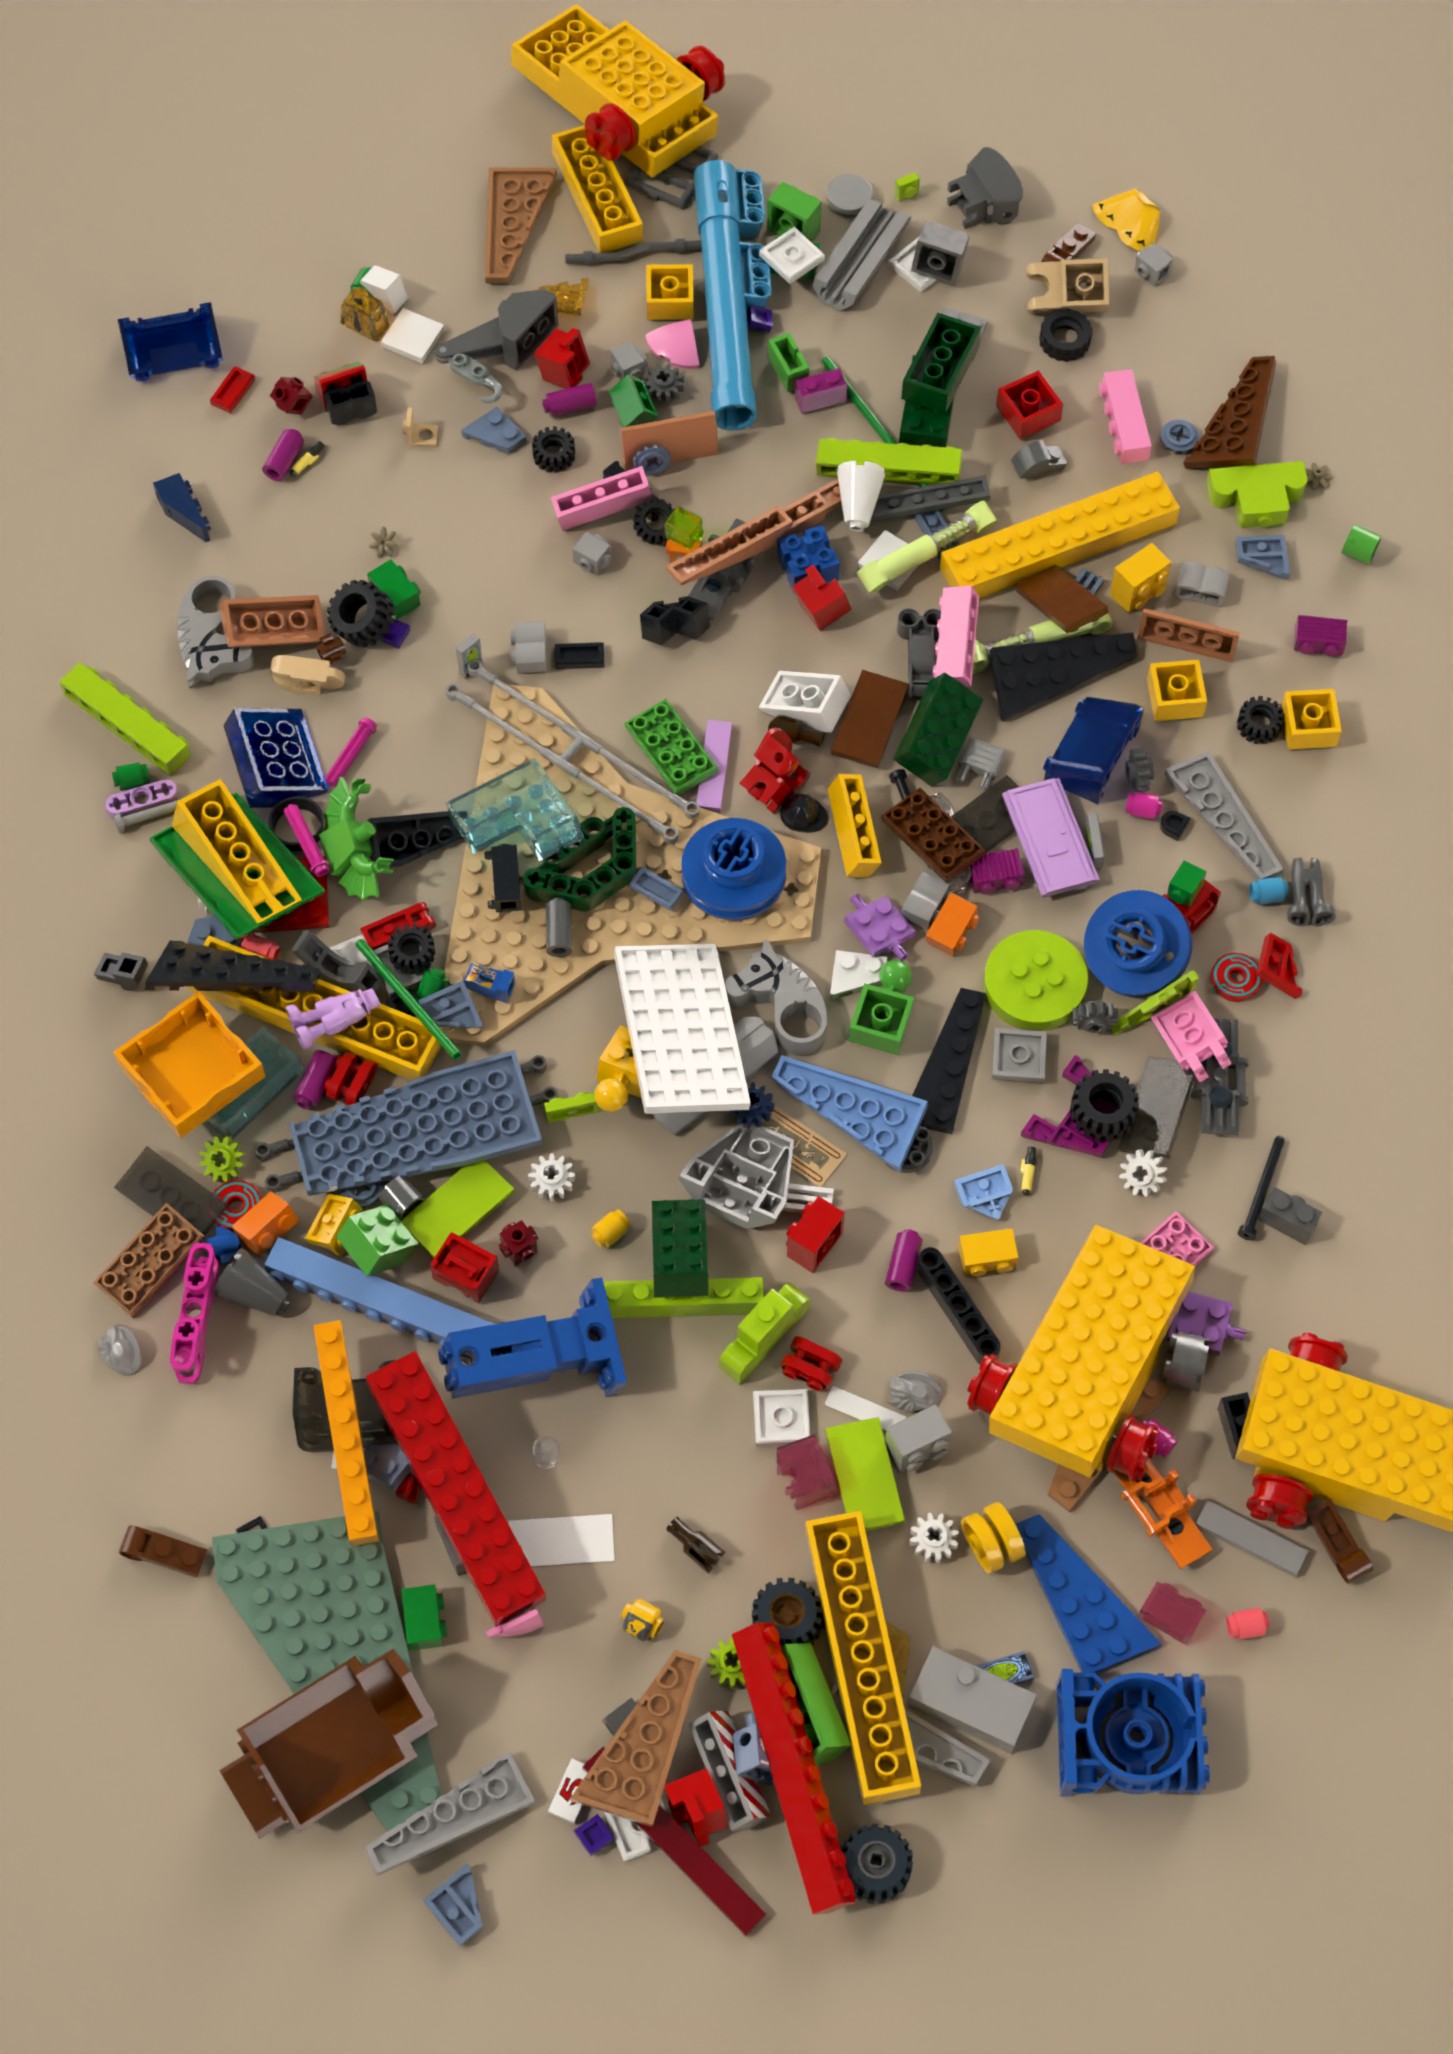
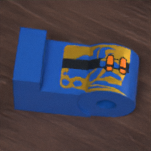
[464,963,515,1003]

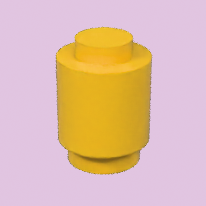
[591,1209,631,1248]

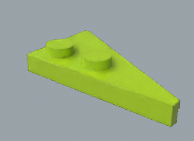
[1111,970,1199,1036]

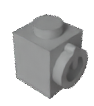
[1134,243,1173,287]
[610,341,648,380]
[573,532,612,575]

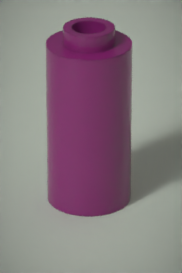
[542,383,597,417]
[262,429,304,481]
[293,1050,337,1110]
[885,1229,923,1292]

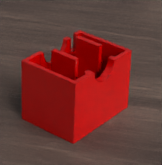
[1162,880,1221,935]
[430,1232,500,1304]

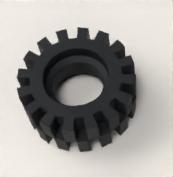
[532,426,575,473]
[633,498,678,545]
[1237,696,1284,744]
[388,924,436,974]

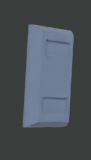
[628,867,685,911]

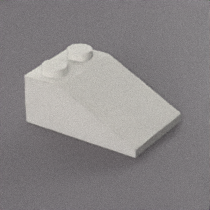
[759,671,851,733]

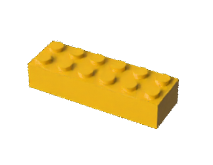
[551,125,643,253]

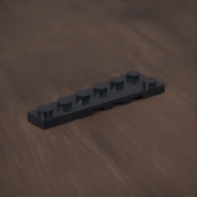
[912,988,986,1134]

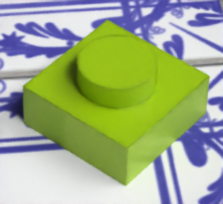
[894,172,920,201]

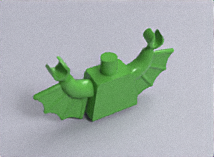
[319,777,394,901]

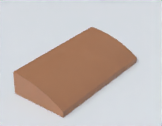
[621,411,718,471]
[219,595,325,648]
[1137,608,1240,662]

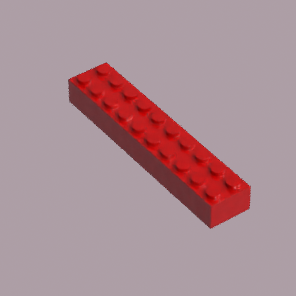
[366,1351,546,1628]

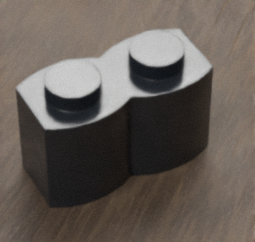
[324,381,377,424]

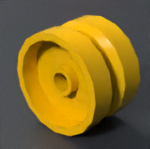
[961,1501,1026,1574]

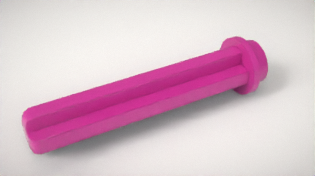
[325,717,377,787]
[284,804,330,877]

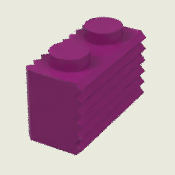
[795,368,847,414]
[1294,615,1348,657]
[967,848,1025,894]

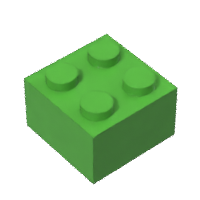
[767,181,822,242]
[336,1204,419,1277]

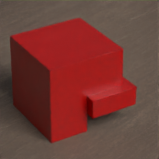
[534,327,590,389]
[792,565,852,631]
[664,1768,728,1847]

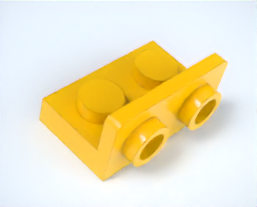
[305,1194,364,1256]

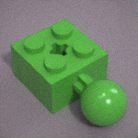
[849,960,914,1055]

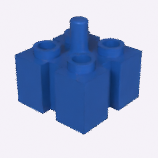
[777,525,840,593]

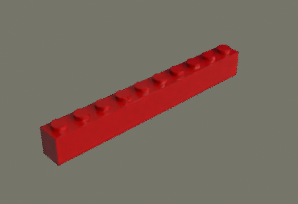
[731,1622,856,1914]

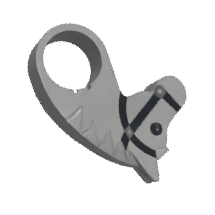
[177,576,254,689]
[725,939,827,1056]

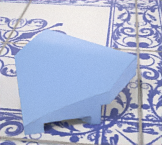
[953,1164,1013,1221]

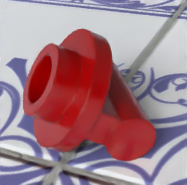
[395,1472,421,1504]

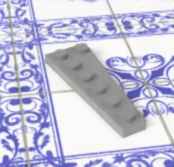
[1165,751,1283,879]
[830,1681,990,1787]
[364,1751,535,1876]

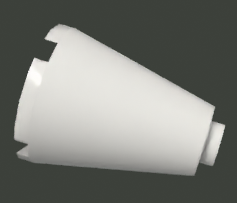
[837,461,885,532]

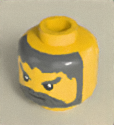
[620,1599,664,1641]

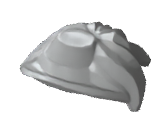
[98,1324,142,1375]
[888,1371,943,1413]

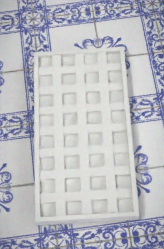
[614,944,751,1114]

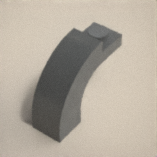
[291,930,384,993]

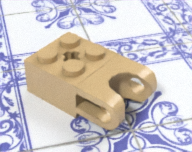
[1026,258,1109,314]

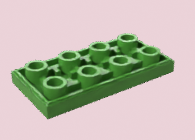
[624,699,719,796]

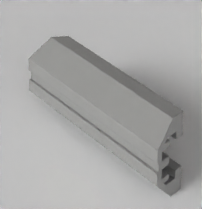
[813,198,911,311]
[640,1017,778,1136]

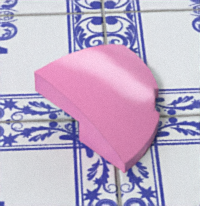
[645,319,699,369]
[485,1607,545,1638]

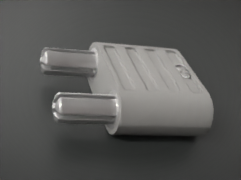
[956,738,1006,791]

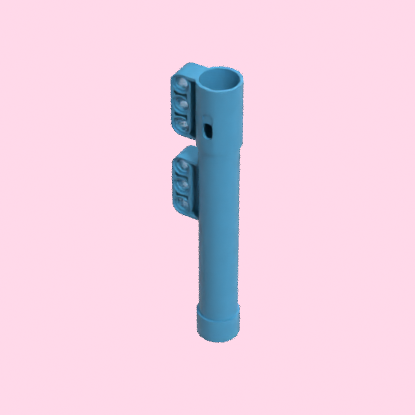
[694,160,772,431]

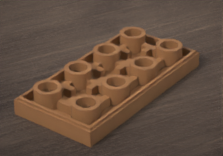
[93,1203,206,1318]

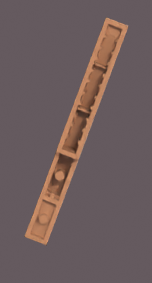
[665,478,842,585]

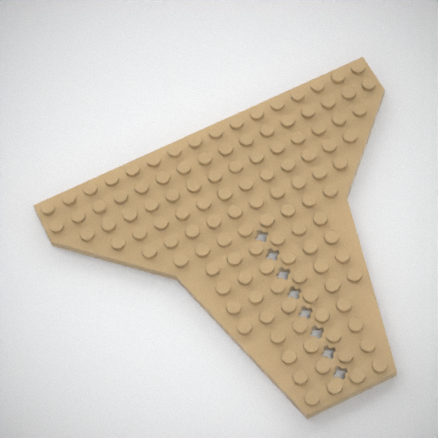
[441,684,821,1046]

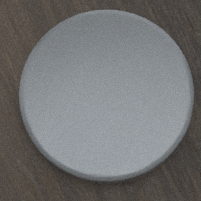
[827,174,873,217]

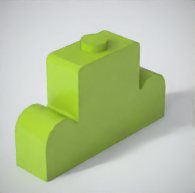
[1206,461,1307,528]
[719,1282,811,1385]

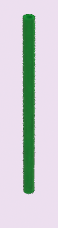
[355,939,462,1060]

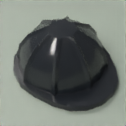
[780,793,827,833]

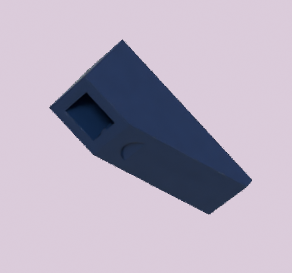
[153,472,211,542]

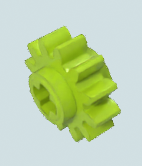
[198,1136,246,1182]
[707,1637,746,1689]

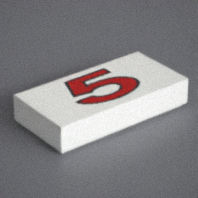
[548,1758,587,1825]

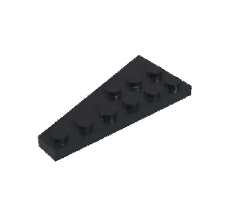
[990,632,1137,721]
[145,940,320,991]

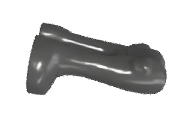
[1287,857,1336,926]

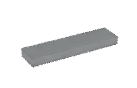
[1195,1500,1308,1577]

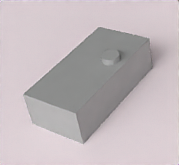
[908,1646,1037,1754]

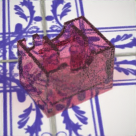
[776,1434,836,1510]

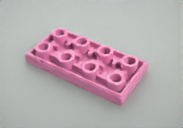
[1141,1211,1214,1267]

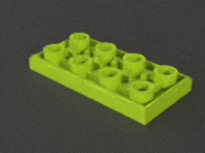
[401,1160,515,1259]
[825,1417,905,1531]

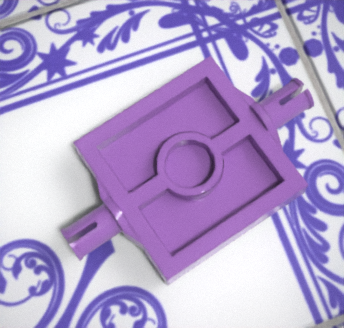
[844,893,916,961]
[1167,1291,1246,1356]

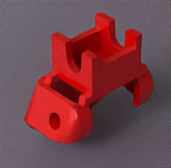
[739,728,810,814]

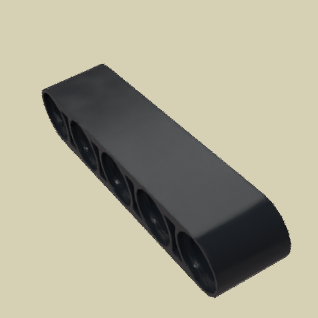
[917,1247,1001,1364]

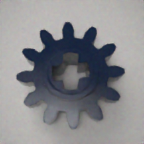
[729,1082,775,1129]

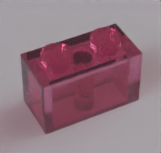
[1138,1581,1206,1646]

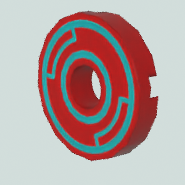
[1210,952,1262,1002]
[209,1180,261,1232]

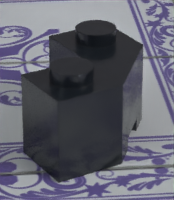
[640,596,710,646]

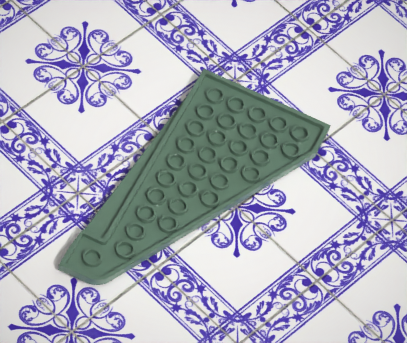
[212,1511,442,1832]

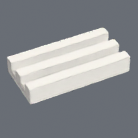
[782,1183,834,1213]

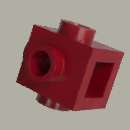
[269,377,313,415]
[498,1220,539,1266]

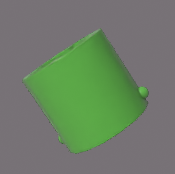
[1342,525,1382,565]

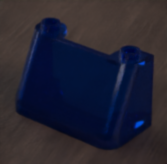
[118,302,223,382]
[1043,697,1144,805]

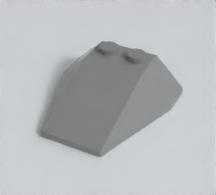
[679,1121,794,1229]

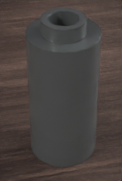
[546,898,572,957]

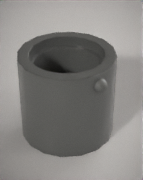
[379,1175,426,1221]

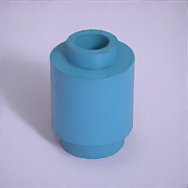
[1249,877,1289,905]

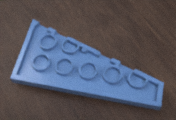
[772,1055,928,1173]

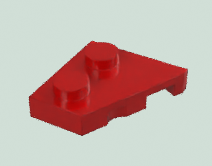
[1256,932,1302,999]

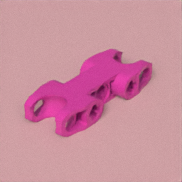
[170,1243,220,1385]

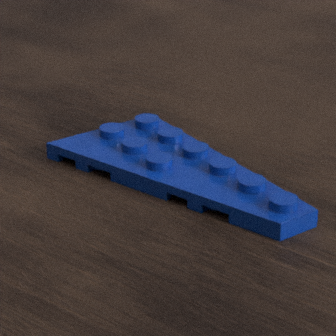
[1015,1514,1162,1674]

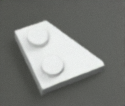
[830,950,887,999]

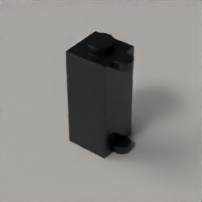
[484,844,522,913]

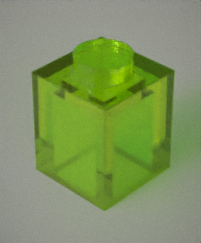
[665,506,704,549]

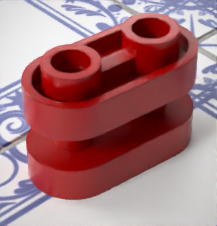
[324,1051,377,1106]
[780,1336,843,1392]

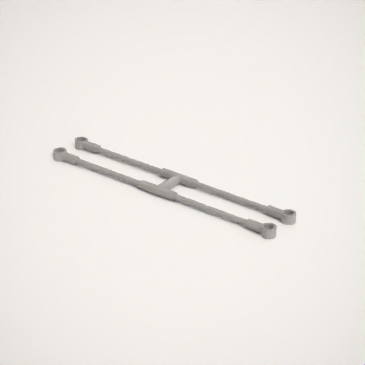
[446,659,700,844]

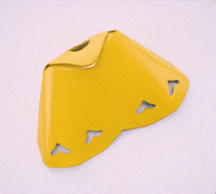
[1092,189,1160,251]

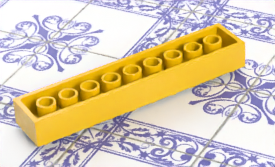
[940,471,1180,599]
[188,936,442,1080]
[806,1511,921,1805]

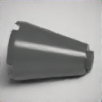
[212,1248,291,1316]

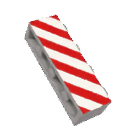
[688,1711,772,1831]

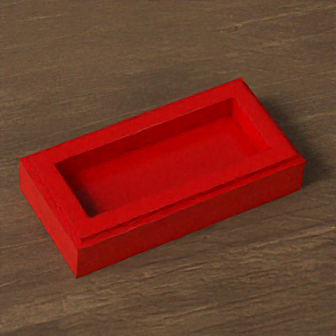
[210,366,255,414]

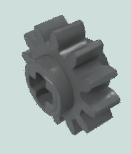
[643,363,684,403]
[1125,748,1154,792]
[1072,1001,1118,1033]

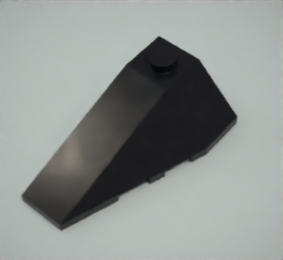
[367,810,469,868]

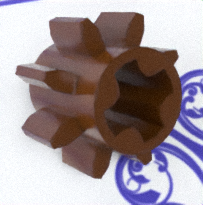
[316,634,346,666]

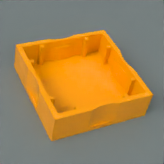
[113,991,266,1139]

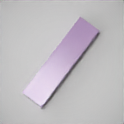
[696,720,732,813]

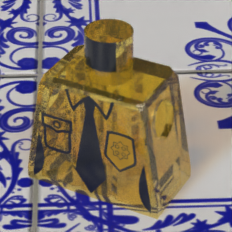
[340,287,390,343]

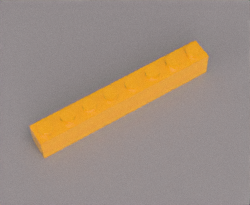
[313,1320,379,1547]

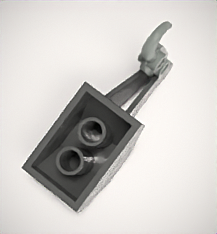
[435,289,558,403]

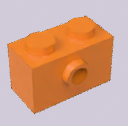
[926,893,980,957]
[232,1191,299,1257]

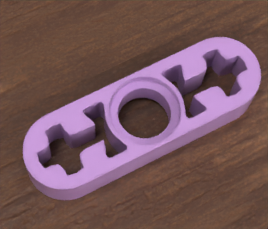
[105,779,178,819]

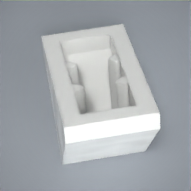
[360,265,409,315]

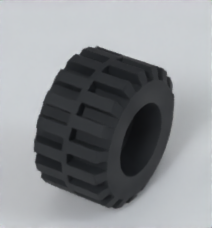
[327,580,395,647]
[1070,1069,1139,1142]

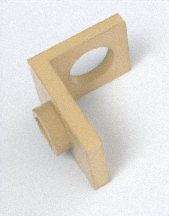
[402,407,439,447]

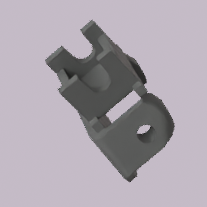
[947,147,1023,229]

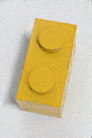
[958,1228,1018,1277]

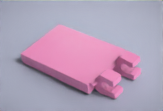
[1150,990,1232,1082]

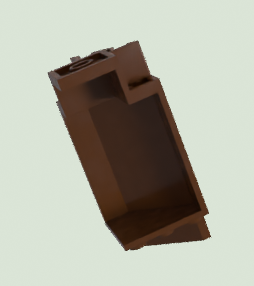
[219,1648,438,1839]

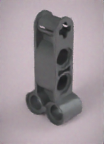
[897,608,941,699]

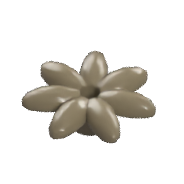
[1305,462,1333,489]
[369,526,399,558]

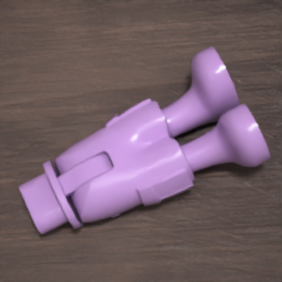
[285,988,380,1050]

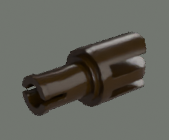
[768,715,825,747]
[666,1516,726,1574]

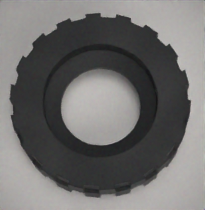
[1039,309,1092,362]

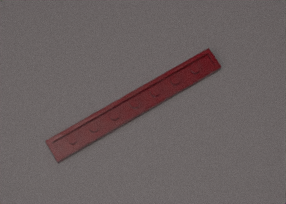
[582,1747,766,1936]

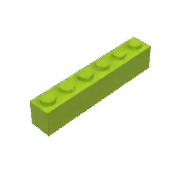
[816,438,963,484]
[59,662,191,776]
[603,1277,763,1318]

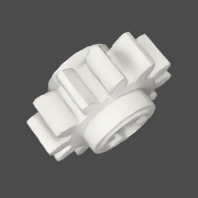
[1119,1149,1168,1196]
[528,1153,575,1201]
[909,1513,959,1564]

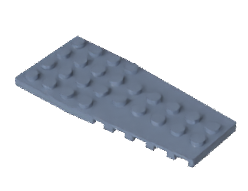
[289,1050,543,1196]

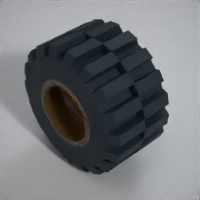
[752,1577,823,1648]

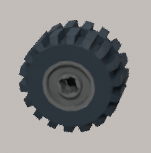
[842,1823,913,1904]

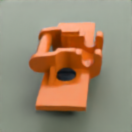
[1106,1457,1213,1569]

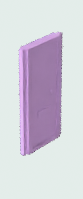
[1002,778,1100,897]

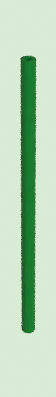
[822,356,945,512]

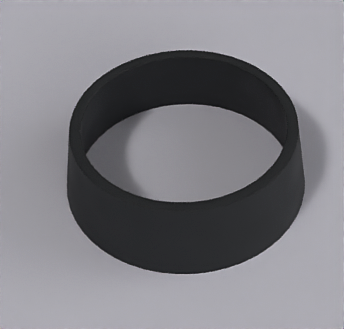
[268,796,324,851]

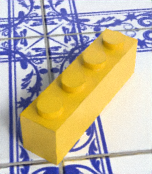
[827,774,881,878]

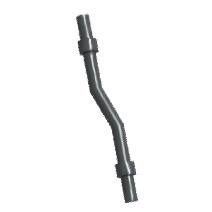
[565,239,702,265]

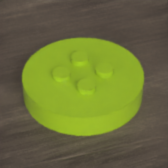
[983,930,1088,1031]

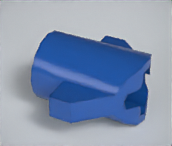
[206,1226,241,1264]

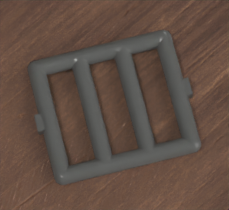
[625,146,718,209]

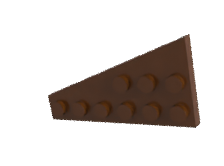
[1183,356,1277,469]

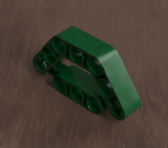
[523,807,637,912]

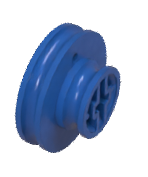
[681,818,786,920]
[1084,890,1192,998]

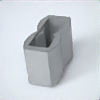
[1174,561,1229,607]
[510,621,547,673]
[901,869,954,930]

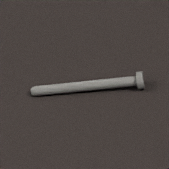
[114,799,180,832]

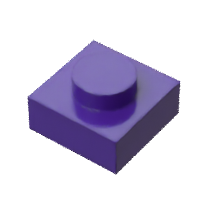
[747,304,773,333]
[381,618,410,649]
[574,1814,614,1857]

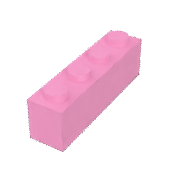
[1099,369,1152,464]
[551,466,653,531]
[933,586,979,687]

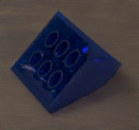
[223,708,328,808]

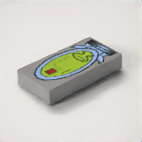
[456,633,483,679]
[1085,813,1104,869]

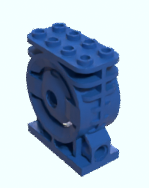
[1056,1669,1210,1797]

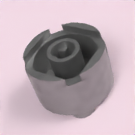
[1162,1331,1210,1392]

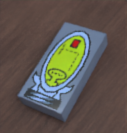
[976,1651,1034,1685]

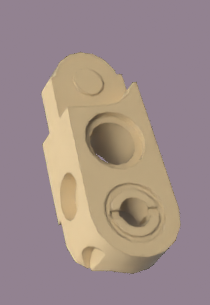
[270,655,345,695]

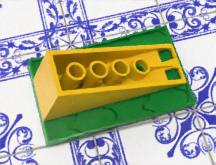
[149,779,325,941]

